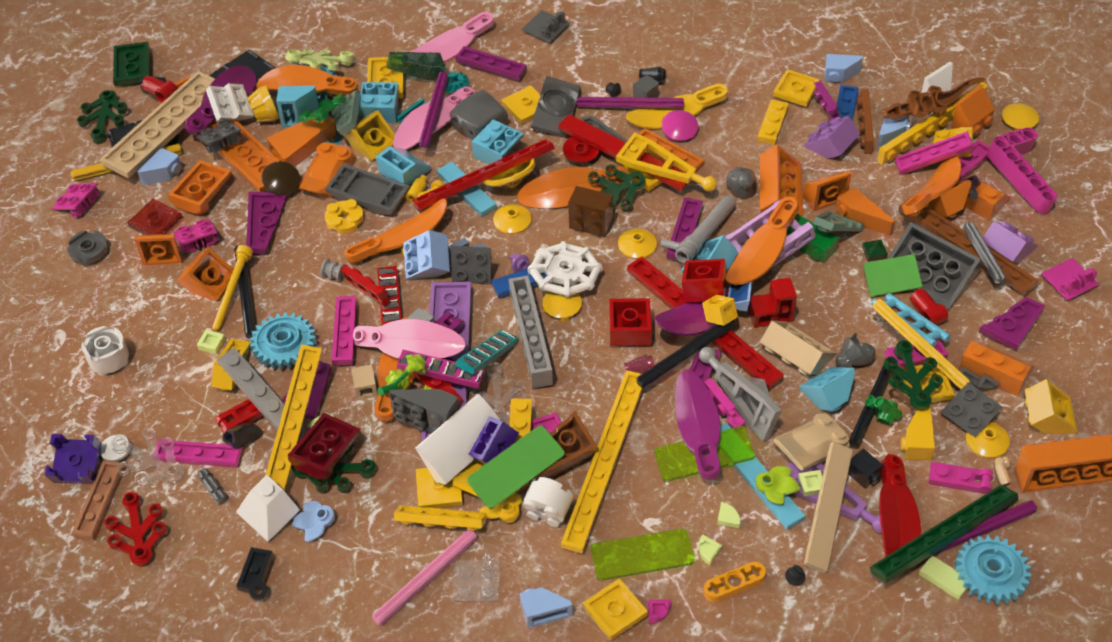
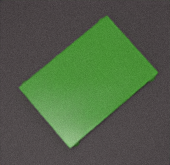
[863,254,923,298]

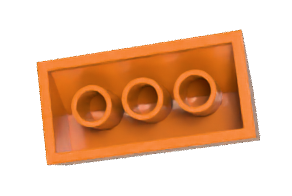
[760,144,803,216]

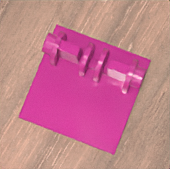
[51,183,100,218]
[173,219,219,254]
[1041,258,1099,301]

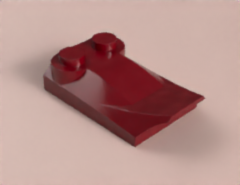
[288,413,361,480]

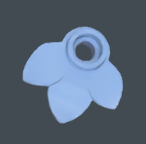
[292,501,335,542]

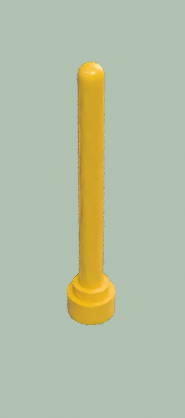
[213,245,253,331]

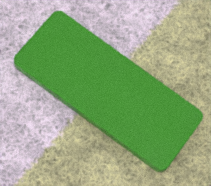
[467,426,564,509]

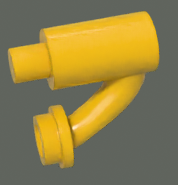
[406,175,444,203]

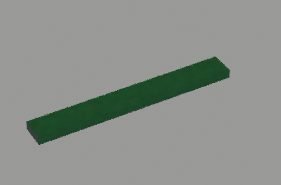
[870,484,1018,584]

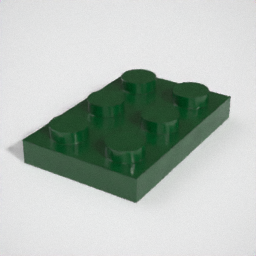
[113,42,150,86]

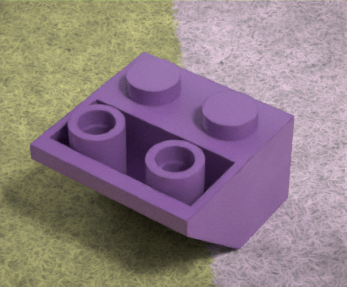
[804,116,860,159]
[983,220,1038,264]

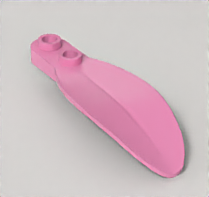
[405,12,494,66]
[393,87,476,150]
[353,319,466,359]

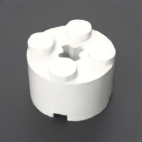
[81,326,129,376]
[522,477,573,527]

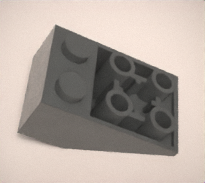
[389,389,460,434]

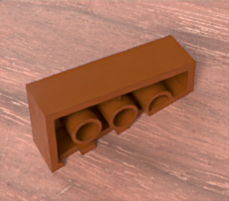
[518,411,597,494]

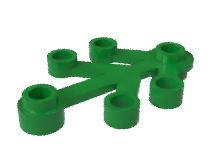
[299,93,346,123]

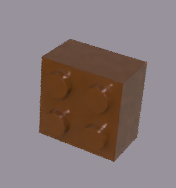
[568,186,613,237]

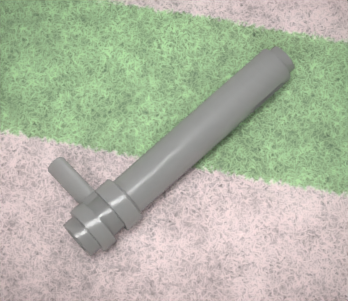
[661,195,736,263]

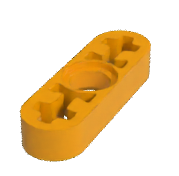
[703,562,766,603]

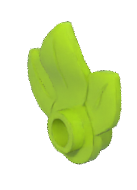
[755,466,800,505]

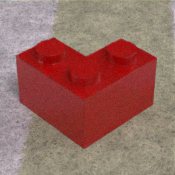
[748,277,797,328]

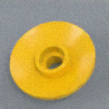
[493,204,532,234]
[618,228,657,259]
[966,422,1010,458]

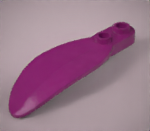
[185,65,256,135]
[654,290,753,336]
[675,370,721,480]

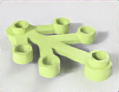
[285,49,354,71]

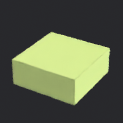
[197,330,225,355]
[798,470,823,497]

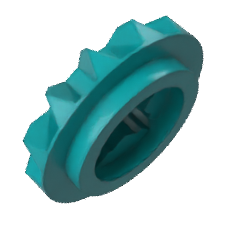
[445,71,469,93]

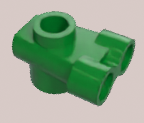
[865,395,902,425]

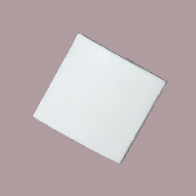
[206,83,254,121]

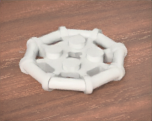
[528,241,603,298]

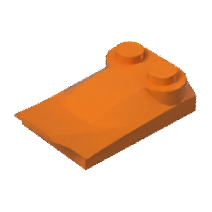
[298,142,356,198]
[168,160,232,215]

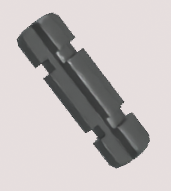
[198,468,227,504]

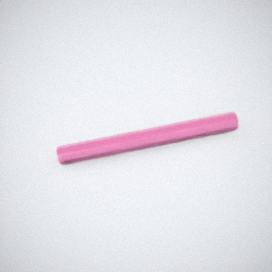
[372,530,477,626]

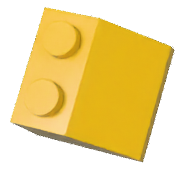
[344,110,395,161]
[1025,379,1078,434]

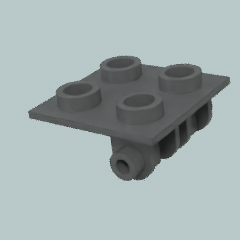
[522,10,570,43]
[196,121,243,154]
[451,246,493,284]
[941,382,1003,438]

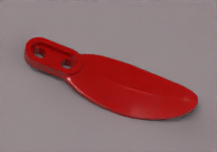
[879,454,921,557]

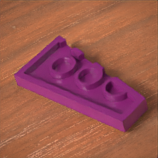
[246,192,287,254]

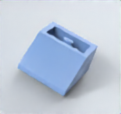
[404,230,450,280]

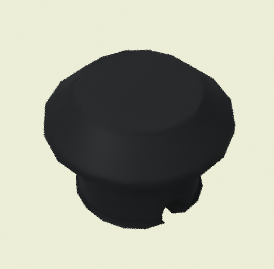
[605,82,621,97]
[785,565,806,585]

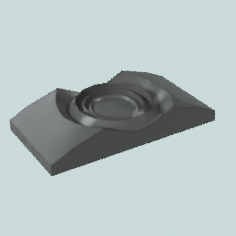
[531,76,581,138]
[325,164,410,215]

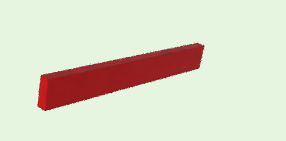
[558,114,692,192]
[412,139,555,211]

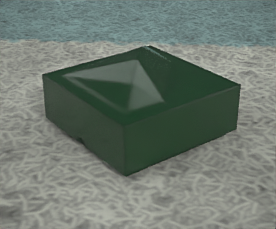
[862,239,888,261]

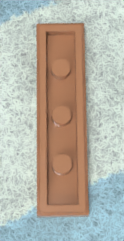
[71,460,125,541]

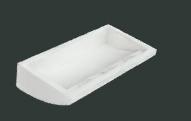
[415,394,500,484]

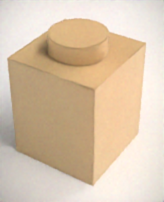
[351,365,378,401]

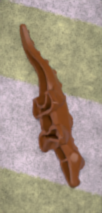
[881,77,986,121]

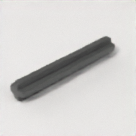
[963,221,1006,284]

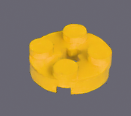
[325,199,364,234]

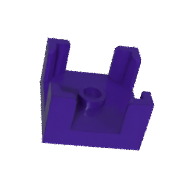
[45,434,102,484]

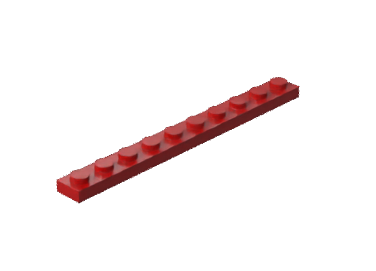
[627,256,784,390]

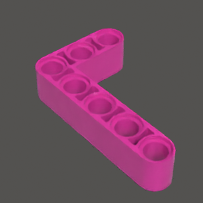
[987,127,1057,214]

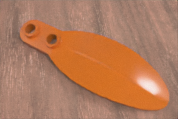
[256,65,358,96]
[902,155,961,217]
[517,166,629,208]
[726,197,799,285]
[344,199,448,263]
[374,317,416,421]

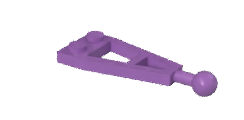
[787,461,882,533]

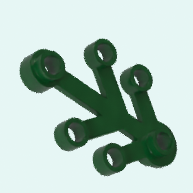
[77,90,128,144]
[588,164,645,215]
[883,340,943,411]
[292,443,377,492]

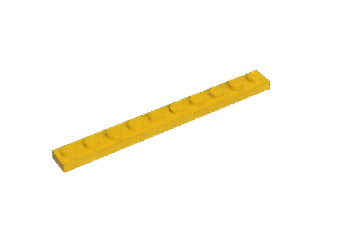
[561,370,643,554]

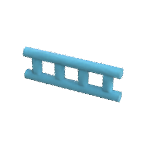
[871,293,951,347]

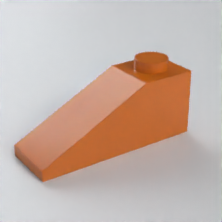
[835,187,895,235]

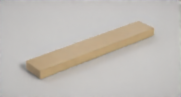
[804,441,853,573]

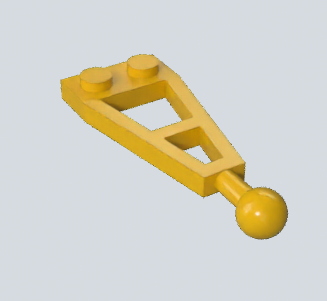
[616,132,717,192]

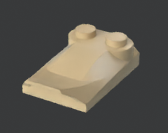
[773,413,850,471]

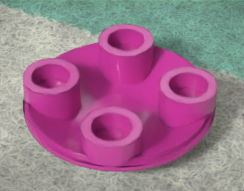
[662,110,698,142]

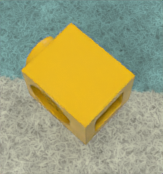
[702,295,738,326]

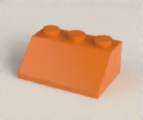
[959,340,1035,397]

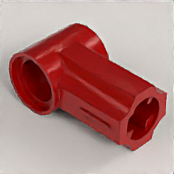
[141,75,178,103]
[910,288,949,325]

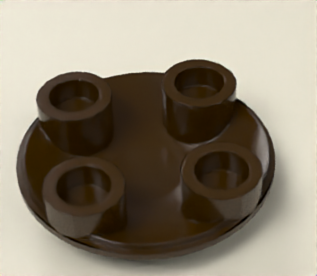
[262,161,300,195]

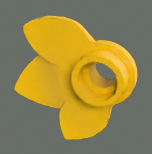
[479,492,522,523]

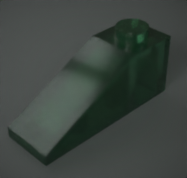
[386,52,446,80]

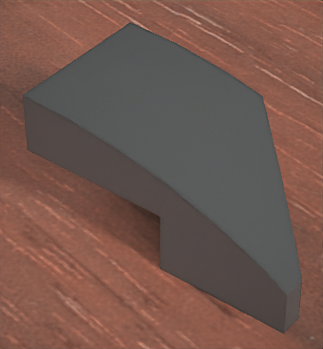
[951,366,1000,392]

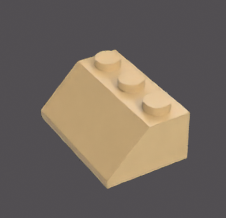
[760,321,837,376]

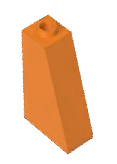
[267,116,336,167]

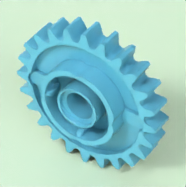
[250,312,317,370]
[954,535,1032,605]

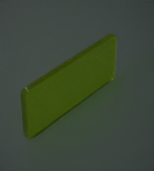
[654,426,755,482]
[590,528,695,581]

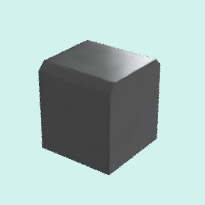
[633,75,659,98]

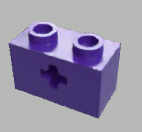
[468,416,519,465]

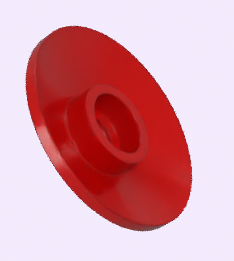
[563,136,600,163]

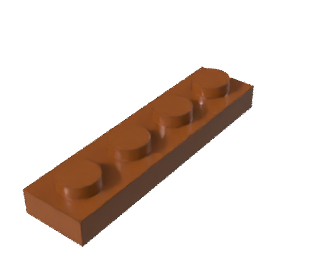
[857,89,874,154]

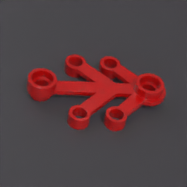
[104,492,167,567]

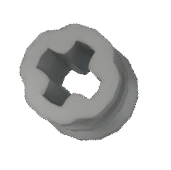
[320,258,345,281]

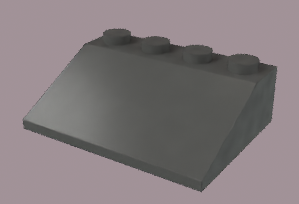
[887,222,983,311]

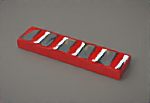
[377,266,402,326]

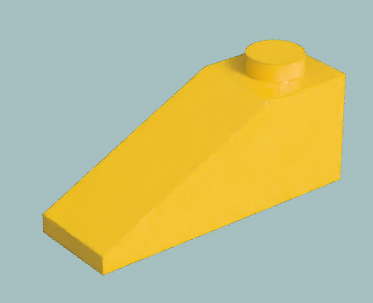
[212,338,251,391]
[900,405,935,460]

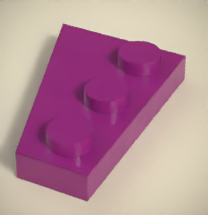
[979,297,1045,351]
[281,361,331,421]

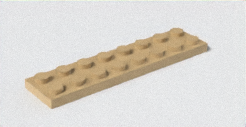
[99,71,215,178]

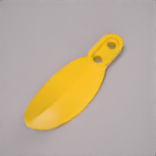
[626,84,728,129]

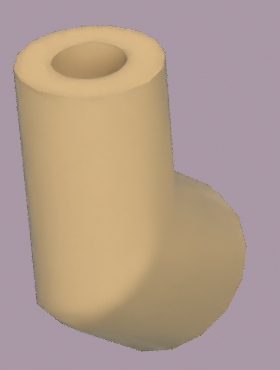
[994,457,1012,486]

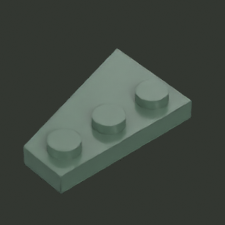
[331,90,361,136]
[813,211,865,232]

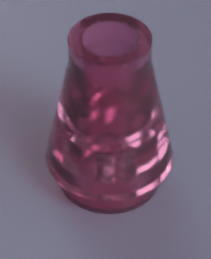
[624,354,654,374]

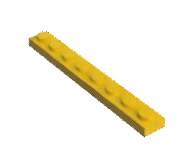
[877,82,988,165]
[265,344,322,492]

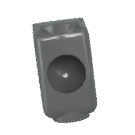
[450,90,508,140]

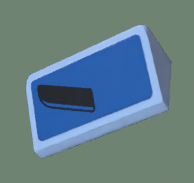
[728,282,752,311]

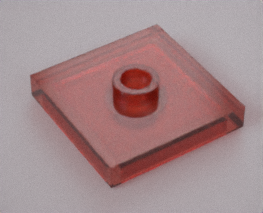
[127,199,183,235]

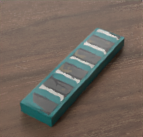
[456,329,518,375]

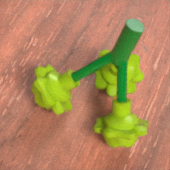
[378,354,432,396]

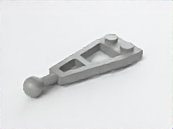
[699,347,782,442]

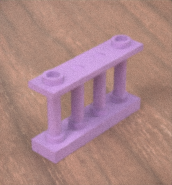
[726,197,816,268]

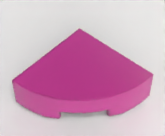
[648,599,671,625]

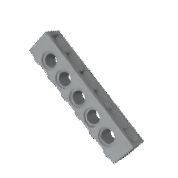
[508,275,553,389]

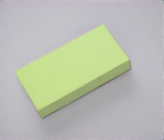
[919,555,967,600]

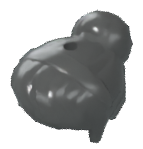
[726,167,756,199]
[835,333,876,368]

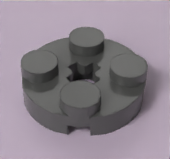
[67,230,109,267]

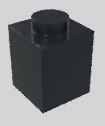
[848,448,883,489]

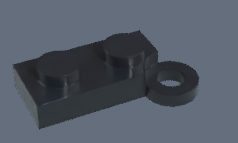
[236,547,274,600]

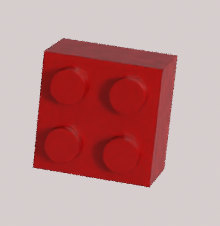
[681,258,727,303]
[609,298,652,346]

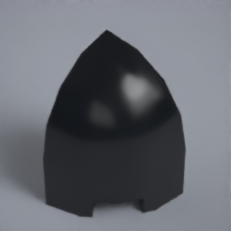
[222,423,263,449]

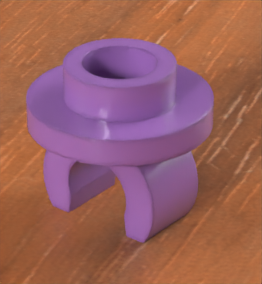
[509,253,529,272]

